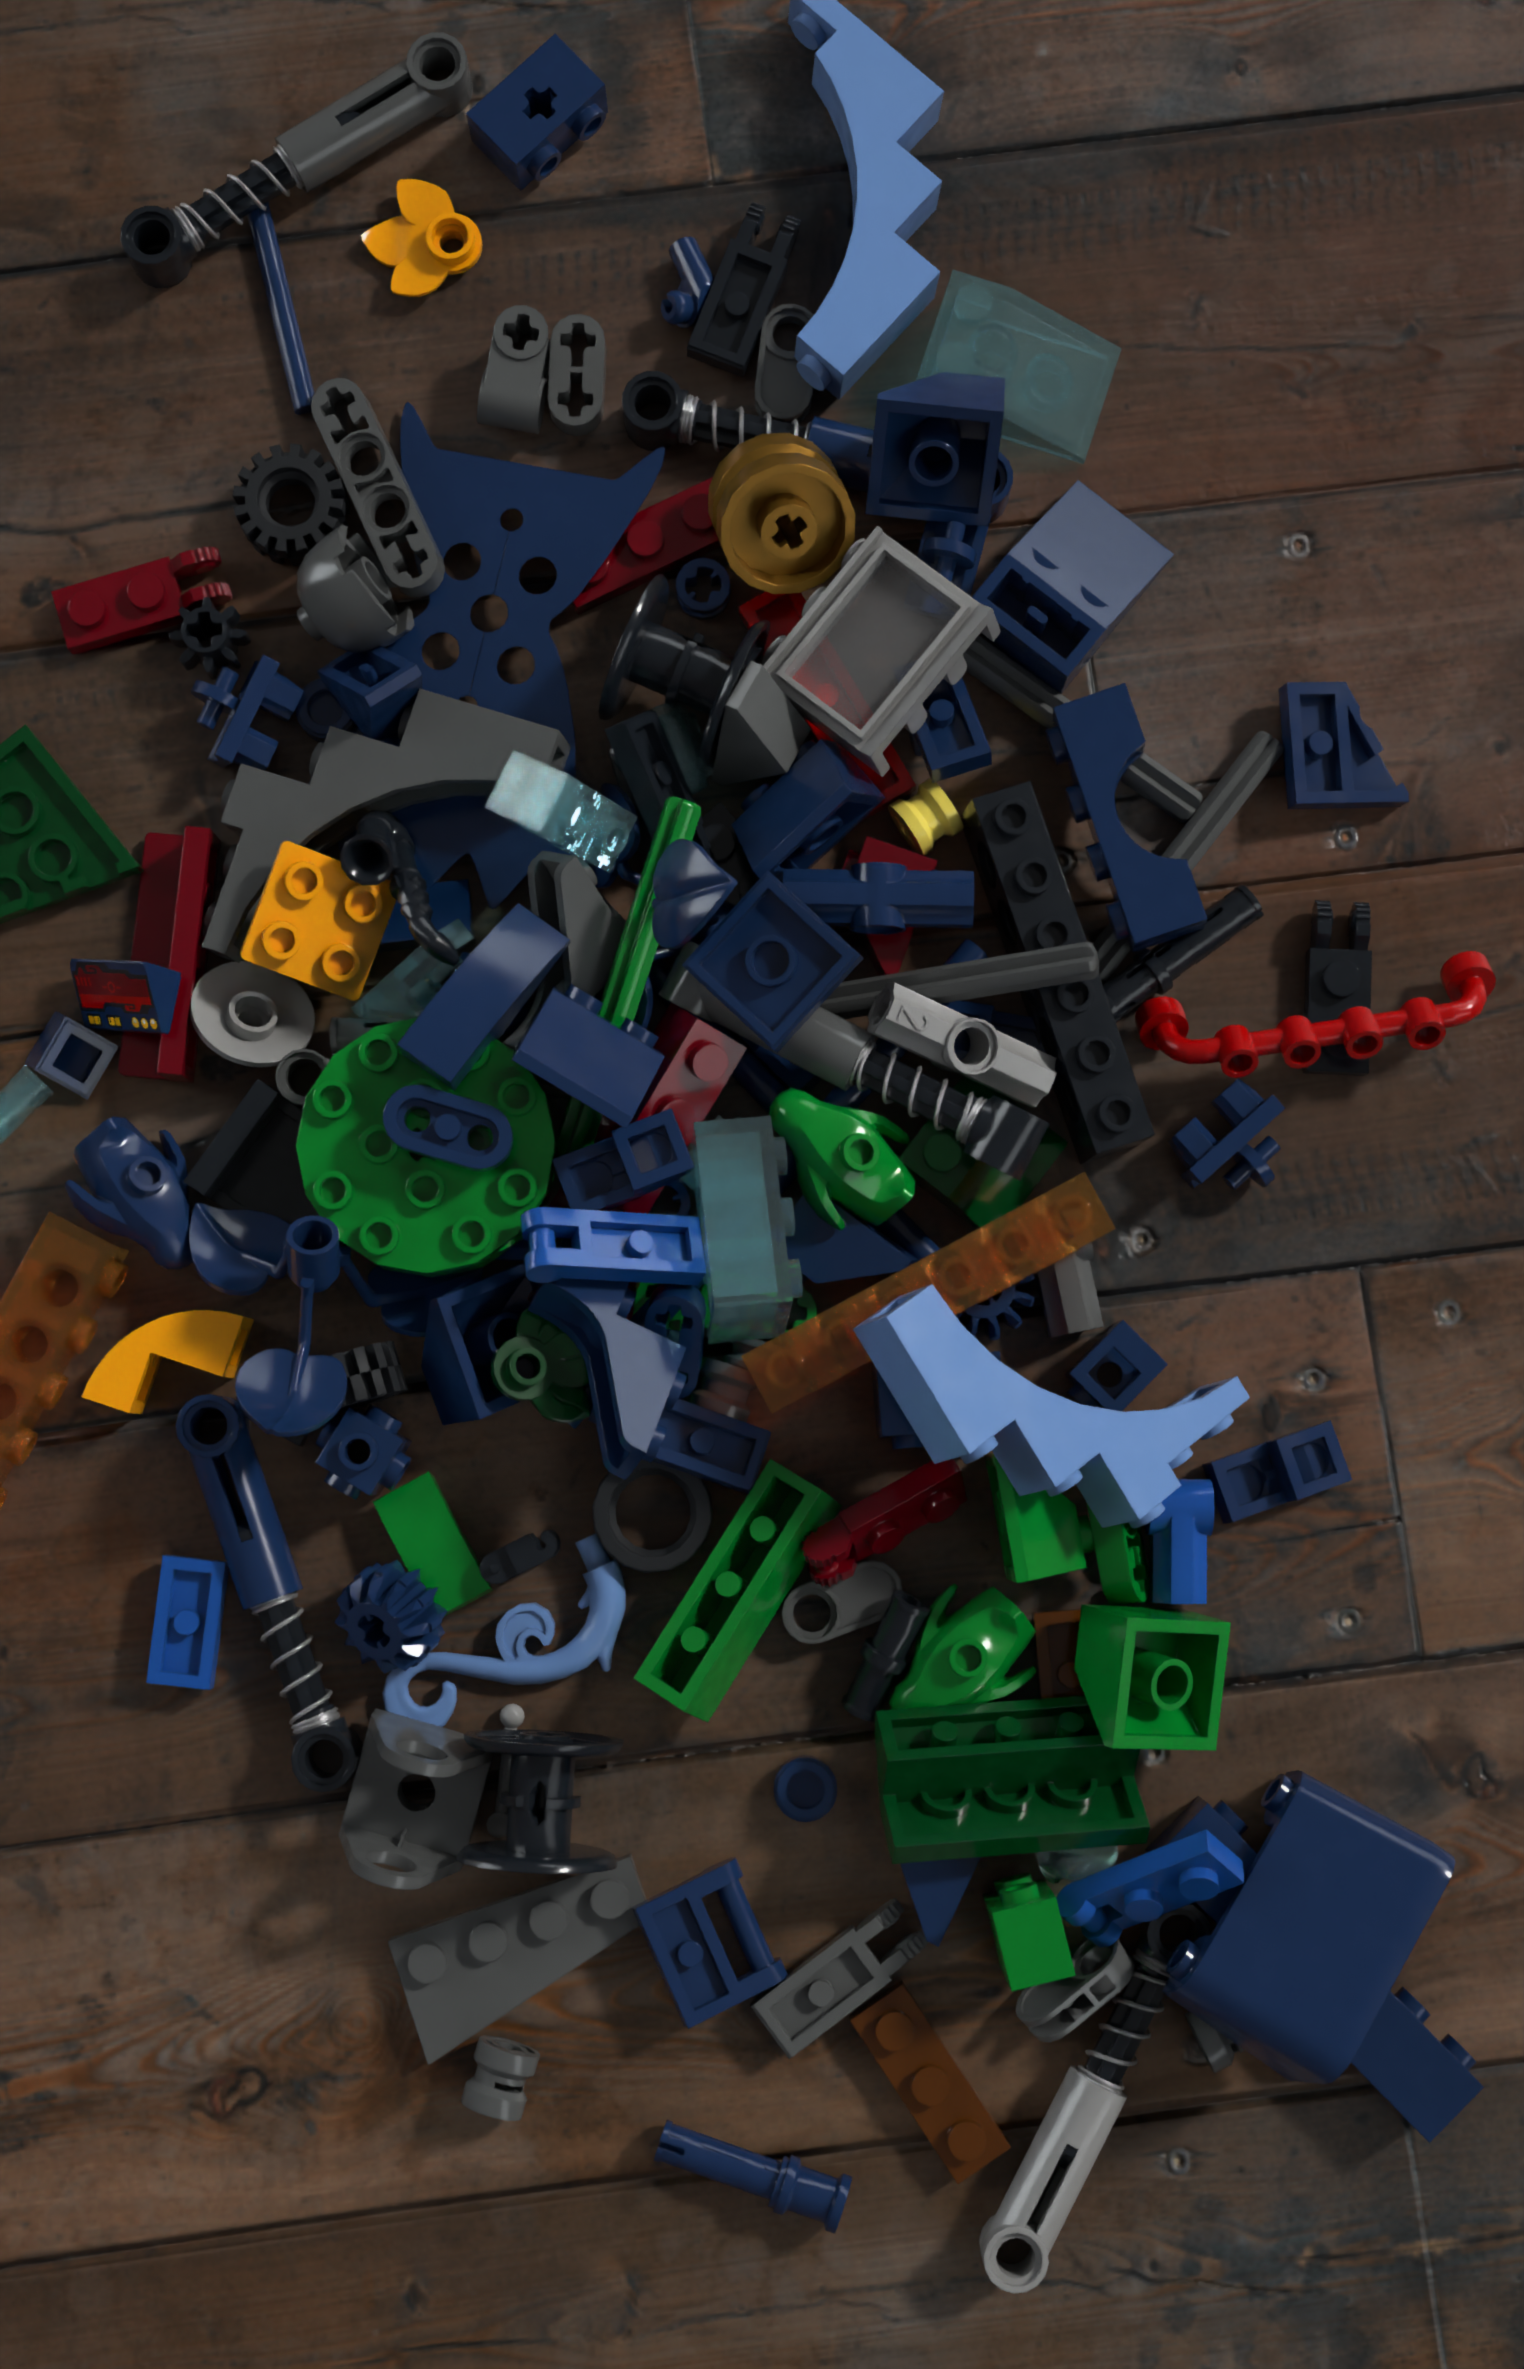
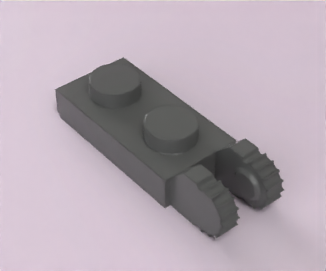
[750,1898,928,2059]

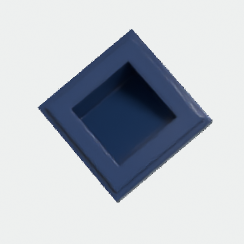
[25,1011,119,1100]

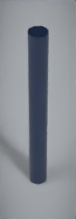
[247,202,315,415]

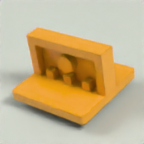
[240,841,396,1001]

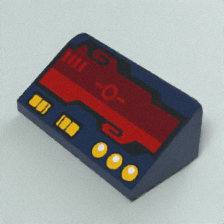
[70,958,181,1034]

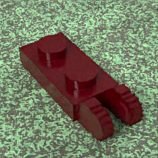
[51,546,232,654]
[801,1459,967,1587]

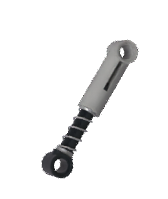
[979,1903,1211,2294]

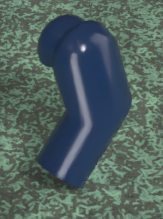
[661,236,715,328]

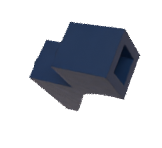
[528,1238,687,1480]

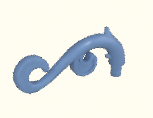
[382,1533,626,1727]

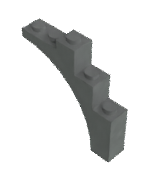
[202,688,571,963]

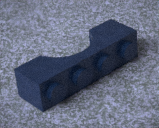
[1045,683,1208,953]

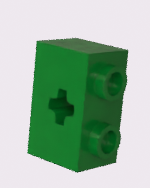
[982,1873,1076,1992]

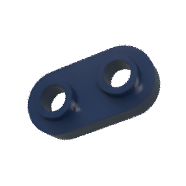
[383,1085,514,1172]

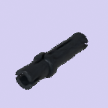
[1102,884,1264,1023]

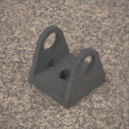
[339,1708,495,1890]

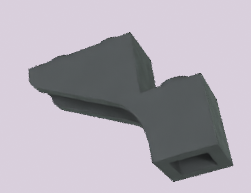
[503,851,626,1099]

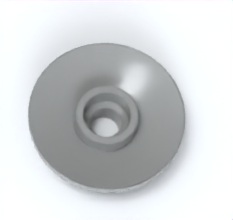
[190,961,315,1067]

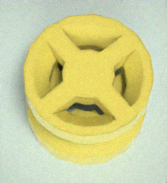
[888,778,964,856]

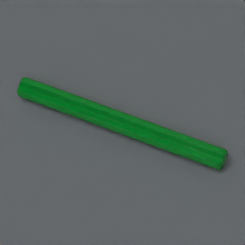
[556,797,701,1157]

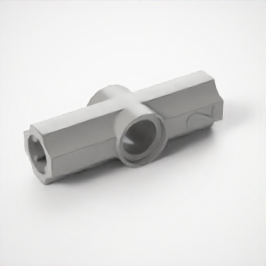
[867,982,1057,1107]

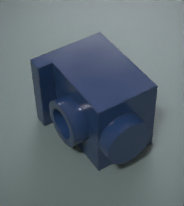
[1065,1320,1168,1411]

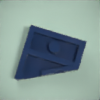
[1278,682,1409,809]

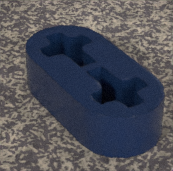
[644,1284,706,1399]

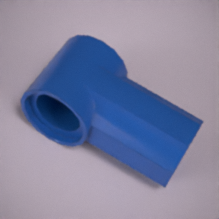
[1144,1479,1215,1604]

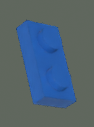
[146,1555,229,1690]

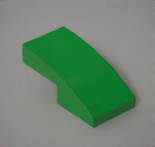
[373,1471,493,1617]

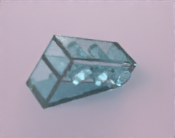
[691,1116,803,1344]

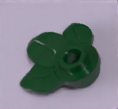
[491,1307,591,1423]

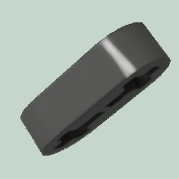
[548,314,607,436]

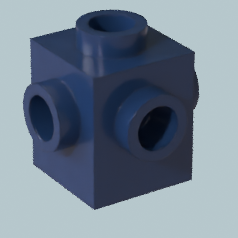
[315,1404,412,1500]

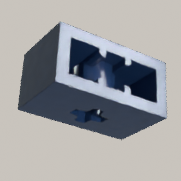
[466,34,608,191]

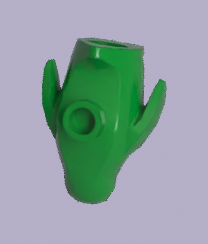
[769,1088,916,1231]
[890,1584,1037,1710]

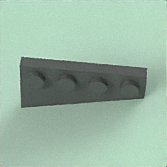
[388,1854,647,2065]

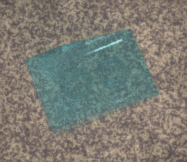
[916,269,1122,464]

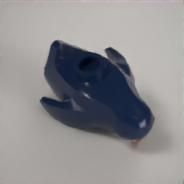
[65,1116,193,1270]

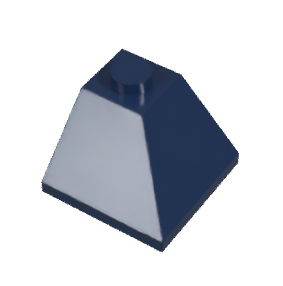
[865,372,1005,527]
[421,1262,539,1425]

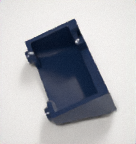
[1162,1770,1456,2084]

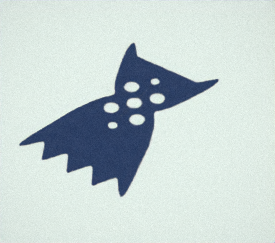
[308,402,665,909]

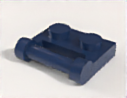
[632,1857,788,2029]

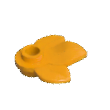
[361,179,483,297]

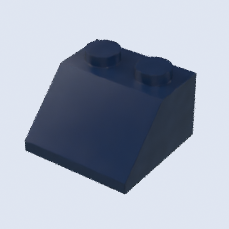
[731,739,886,880]
[512,984,665,1128]

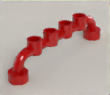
[1135,951,1496,1078]

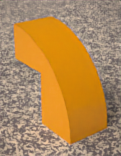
[81,1310,254,1414]

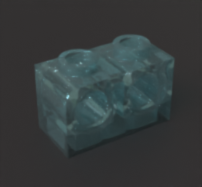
[485,750,638,873]

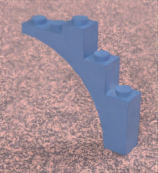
[853,1284,1250,1528]

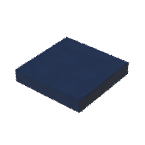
[682,870,863,1053]

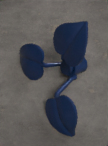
[577,783,738,1028]
[189,1202,483,1437]

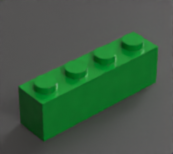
[634,1458,842,1723]

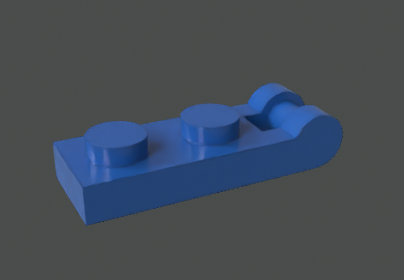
[520,1207,706,1286]
[1056,1829,1244,1948]

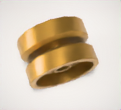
[708,433,856,594]

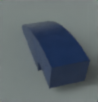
[397,903,571,1091]

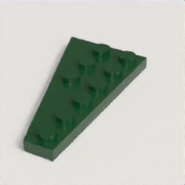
[0,724,144,924]

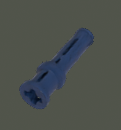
[653,2120,852,2234]

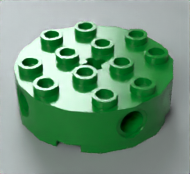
[296,1017,558,1278]

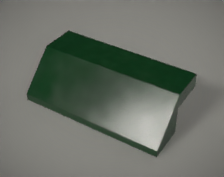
[874,1696,1150,1864]

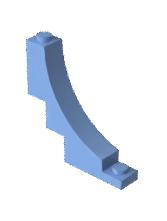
[788,0,944,400]

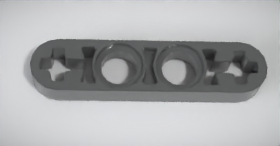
[311,378,445,598]

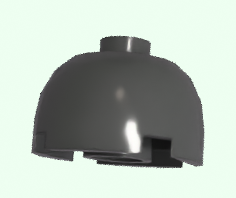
[297,524,415,653]

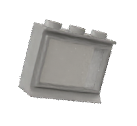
[762,526,1001,777]

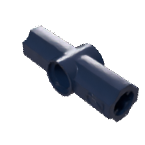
[783,862,974,935]

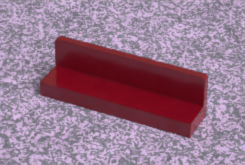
[118,826,221,1083]

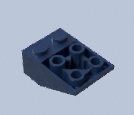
[972,480,1174,694]

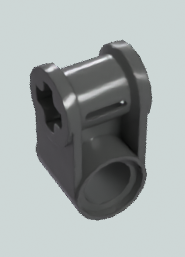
[477,305,550,434]

